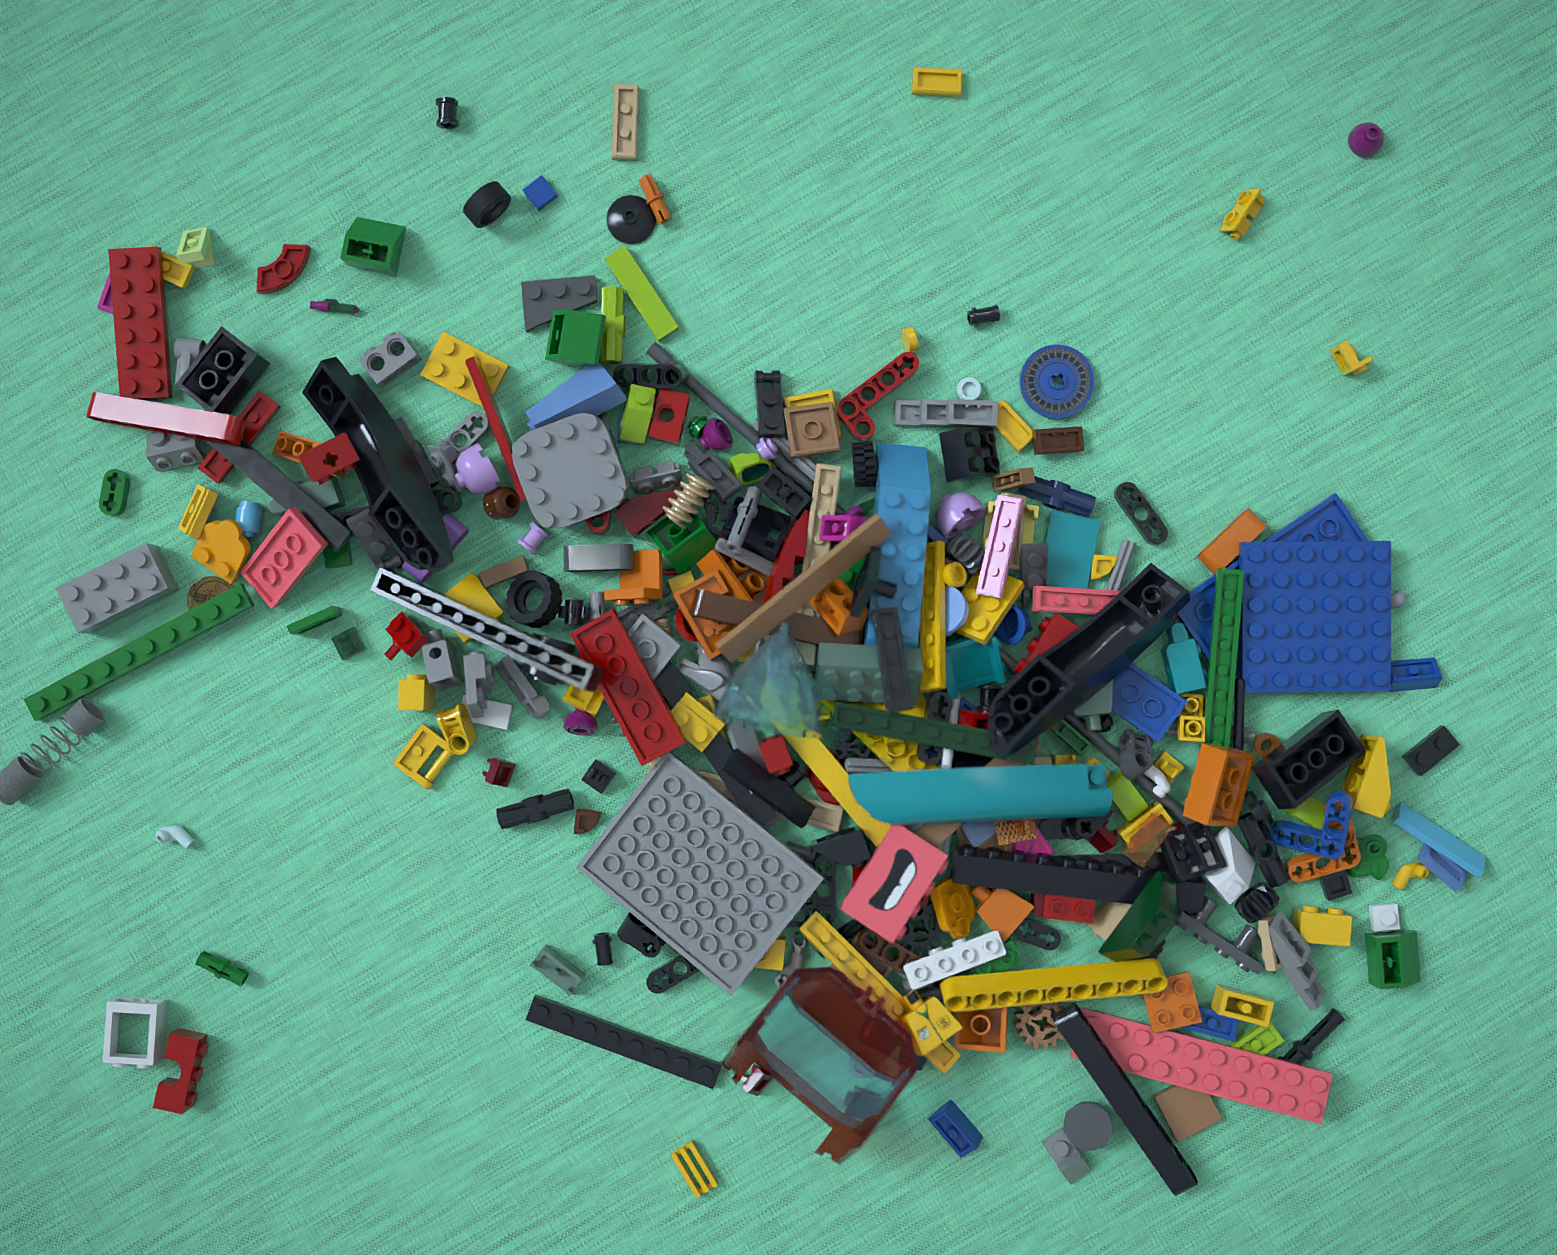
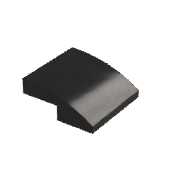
[1156,822,1227,884]

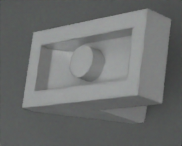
[1041,1127,1091,1184]

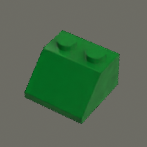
[647,513,717,575]

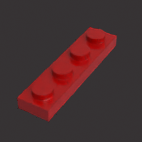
[198,390,281,484]

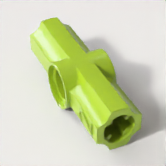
[600,286,626,364]

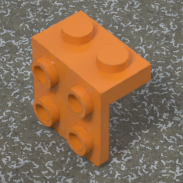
[604,549,663,606]

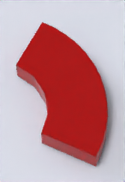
[256,244,311,294]

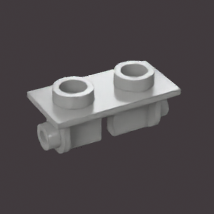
[427,439,462,492]
[630,461,683,494]

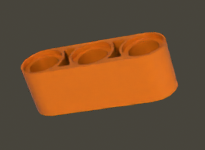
[1197,508,1266,575]

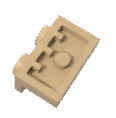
[1257,914,1282,971]

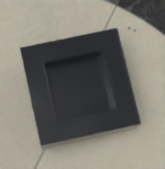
[1319,870,1352,901]

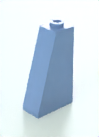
[525,363,628,430]

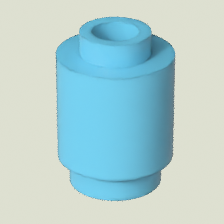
[235,501,263,538]

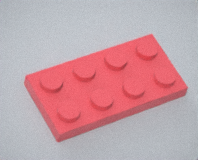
[240,507,328,609]

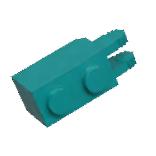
[1160,622,1207,694]

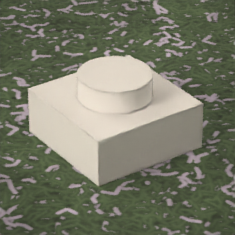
[1369,903,1400,931]

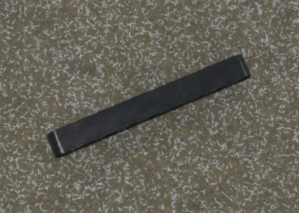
[1052,1002,1198,1196]

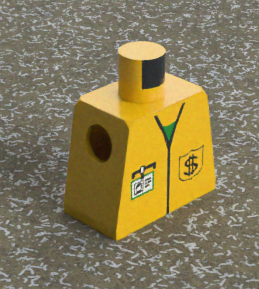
[900,990,962,1056]

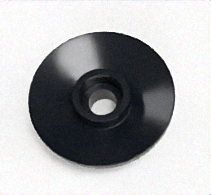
[606,195,656,244]

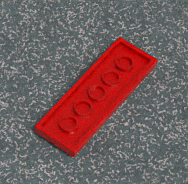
[108,246,172,399]
[569,609,687,766]

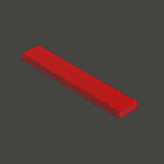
[465,356,527,501]

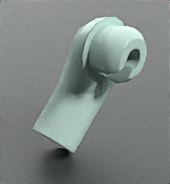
[155,825,195,849]

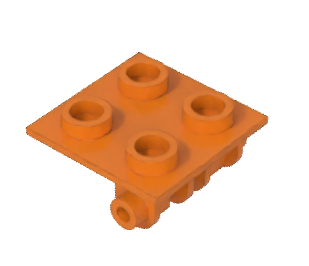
[1140,972,1202,1033]

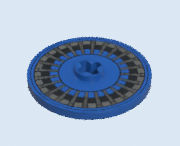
[1020,344,1094,419]

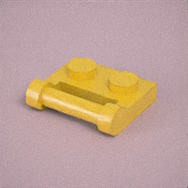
[392,723,456,790]

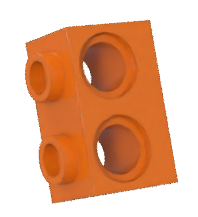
[810,578,870,636]

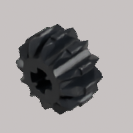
[1235,882,1280,923]

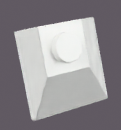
[1202,827,1255,904]

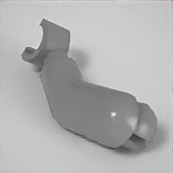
[775,932,808,988]

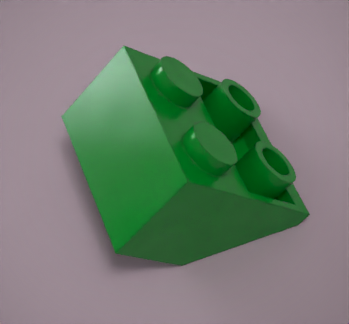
[340,217,406,275]
[545,309,606,367]
[1365,930,1421,989]

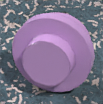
[756,437,778,461]

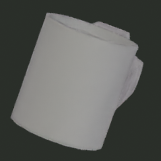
[174,338,206,384]

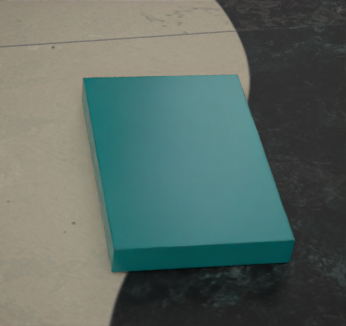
[1044,510,1101,589]

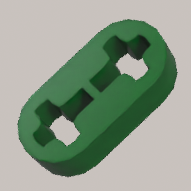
[99,469,130,516]

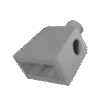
[422,629,465,691]

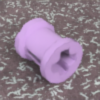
[517,522,550,555]

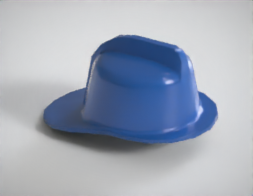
[993,604,1033,645]

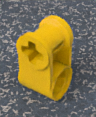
[436,703,477,755]

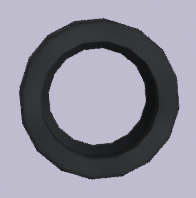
[463,181,511,228]

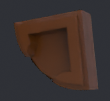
[574,809,602,834]

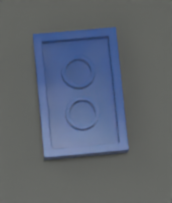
[1112,663,1188,743]

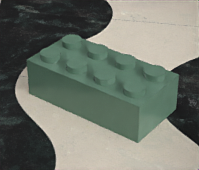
[815,643,923,705]

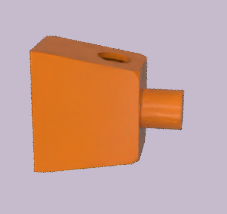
[971,886,1034,943]

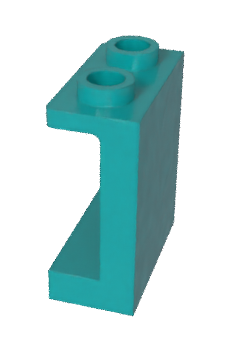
[940,635,1006,700]

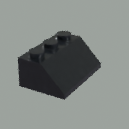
[175,326,271,415]

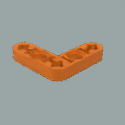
[1285,801,1361,882]

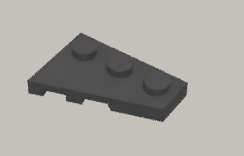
[521,275,598,332]

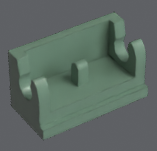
[530,944,586,996]

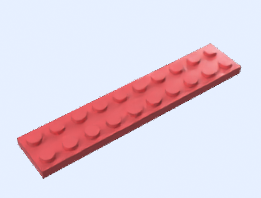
[1070,1007,1333,1124]

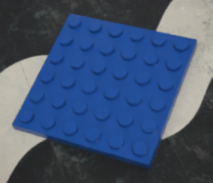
[1239,541,1391,693]

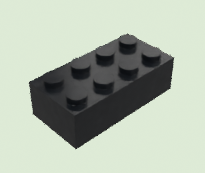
[1251,709,1367,810]

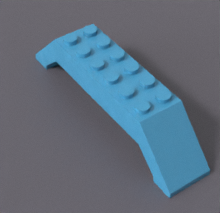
[862,443,931,648]

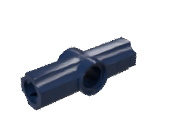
[1017,476,1096,517]

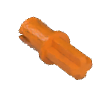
[639,174,672,225]

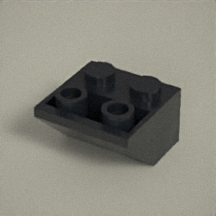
[939,427,1000,482]

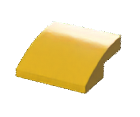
[445,572,505,644]

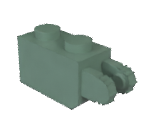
[268,475,346,516]

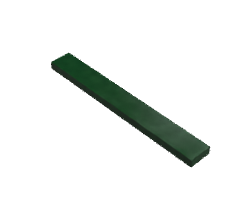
[831,701,1038,765]

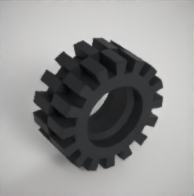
[852,441,876,488]

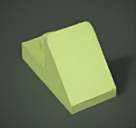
[176,227,215,268]

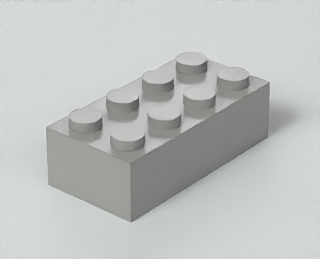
[56,543,179,634]

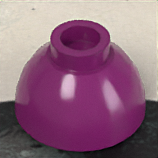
[1348,122,1384,157]
[700,418,733,451]
[563,707,598,736]

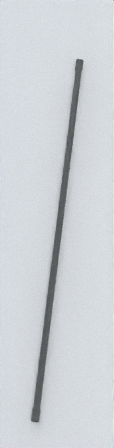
[646,342,1215,836]

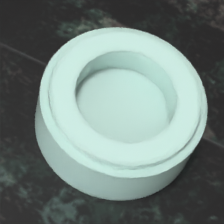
[956,377,982,400]

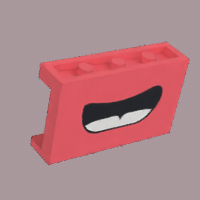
[840,825,948,943]

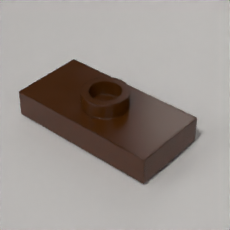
[1032,426,1084,455]

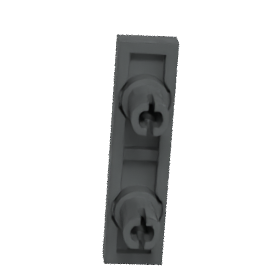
[1176,896,1263,974]

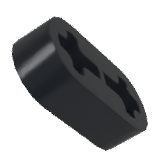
[703,489,729,535]
[1014,918,1061,950]

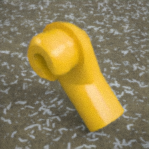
[1391,862,1429,891]

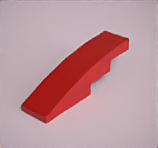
[764,510,810,604]

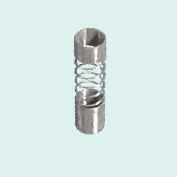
[0,699,105,805]

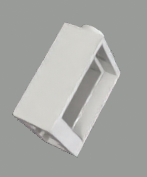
[103,997,167,1069]

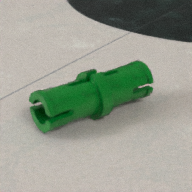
[195,950,249,987]

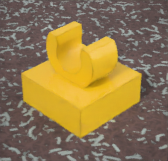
[1153,751,1184,784]

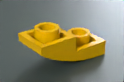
[1176,693,1205,743]

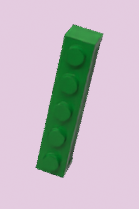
[1050,719,1092,756]

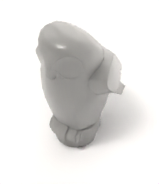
[679,642,746,709]

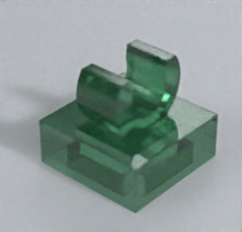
[331,627,366,660]

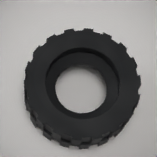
[506,570,563,628]

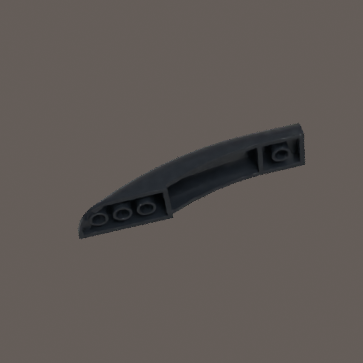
[302,357,454,573]
[988,563,1191,758]

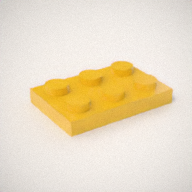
[420,332,510,408]
[954,570,1025,645]

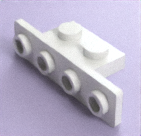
[903,931,1006,990]

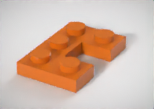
[672,569,736,660]

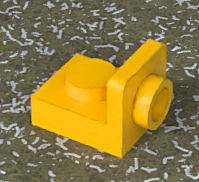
[1330,340,1374,376]

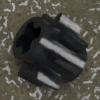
[558,599,590,625]

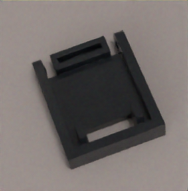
[719,497,792,561]

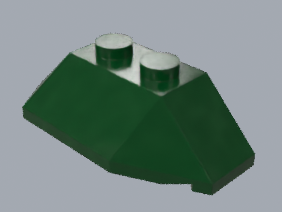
[1098,870,1182,962]

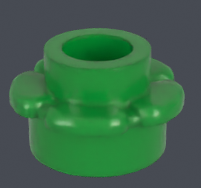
[688,416,708,439]

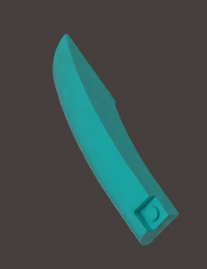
[848,764,1112,825]

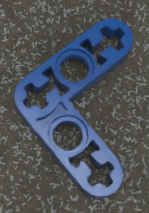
[1269,791,1353,859]

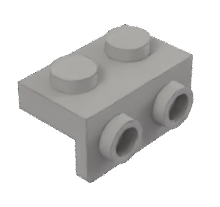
[146,432,205,472]

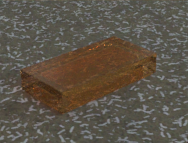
[1122,812,1173,868]

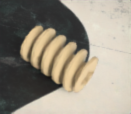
[663,473,715,529]

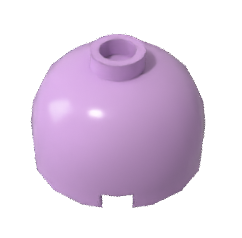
[454,443,501,494]
[935,492,986,541]

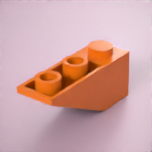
[272,431,346,478]

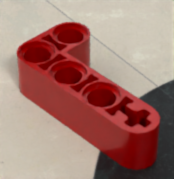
[837,352,919,442]

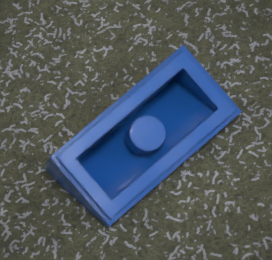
[1388,657,1442,692]
[928,1100,983,1158]

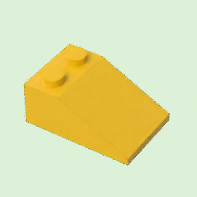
[1341,734,1391,819]

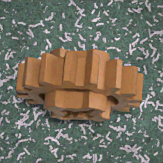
[1014,1002,1065,1050]

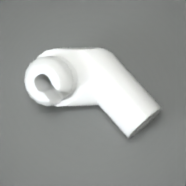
[1143,765,1171,798]

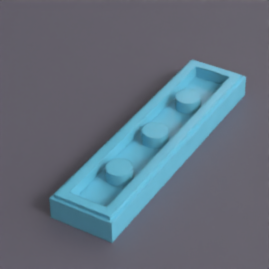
[1393,802,1485,878]

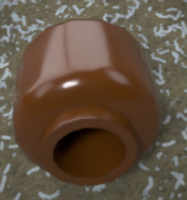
[483,486,520,520]

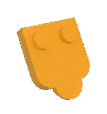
[191,519,251,584]
[930,875,975,940]

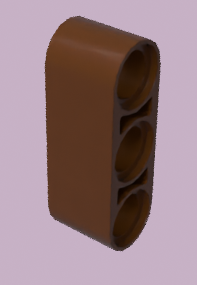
[857,929,922,976]

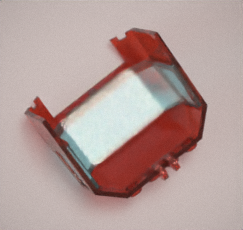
[721,967,917,1165]

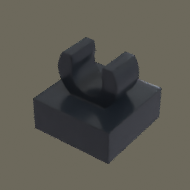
[581,759,616,794]

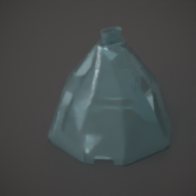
[714,623,823,738]

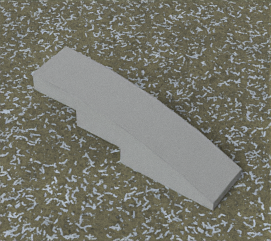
[893,399,998,427]
[1269,911,1326,1010]

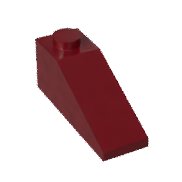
[614,487,684,538]

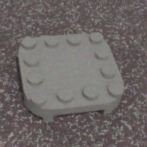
[512,413,630,529]

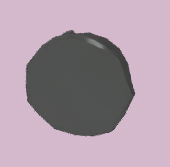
[1063,1101,1113,1151]

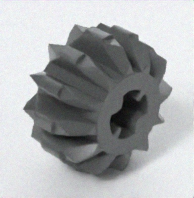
[945,533,985,575]

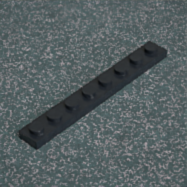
[526,995,722,1089]

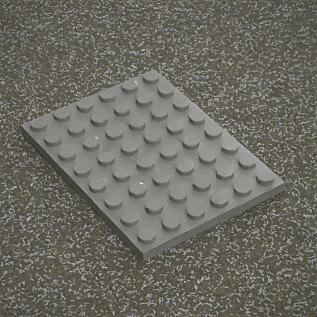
[576,751,825,996]

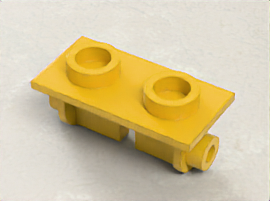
[1219,188,1265,240]

